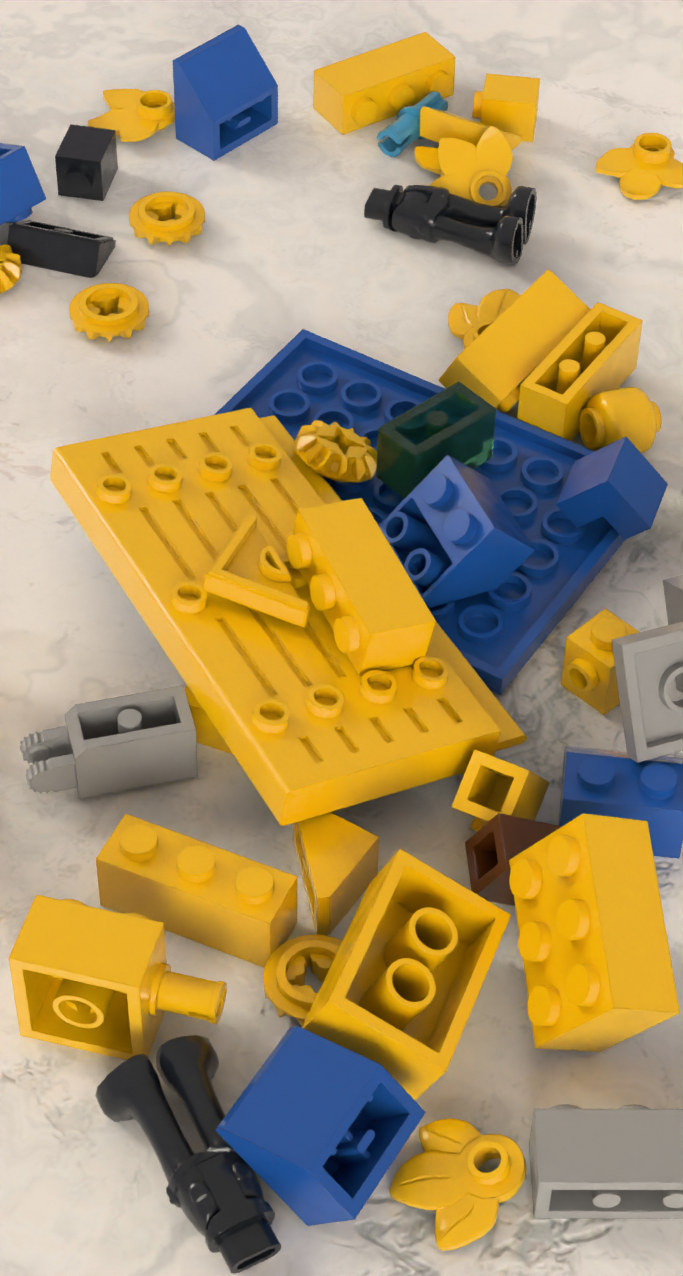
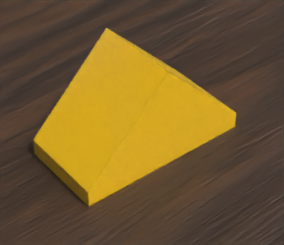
[293,812,379,935]

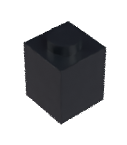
[55,124,118,201]

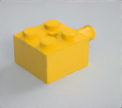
[9,895,227,1060]

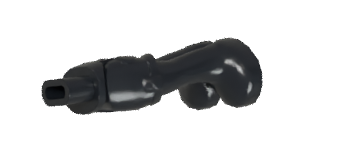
[364,185,537,264]
[95,1035,282,1274]

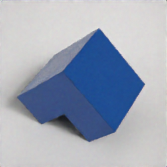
[556,437,668,540]

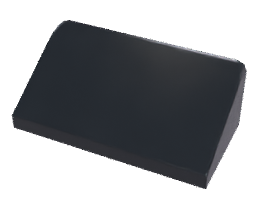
[7,220,116,278]

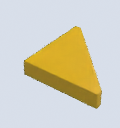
[203,514,311,628]

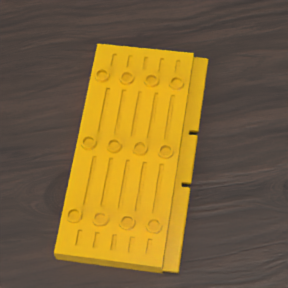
[50,408,527,826]

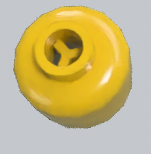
[579,387,662,454]

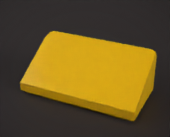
[420,106,522,150]

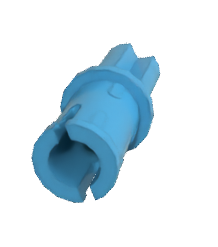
[377,92,448,157]

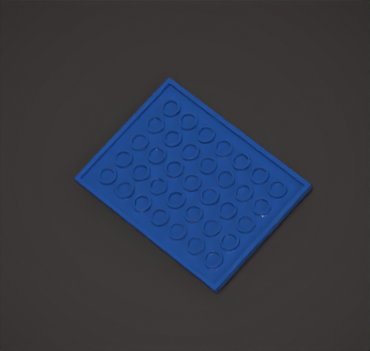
[214,329,625,695]

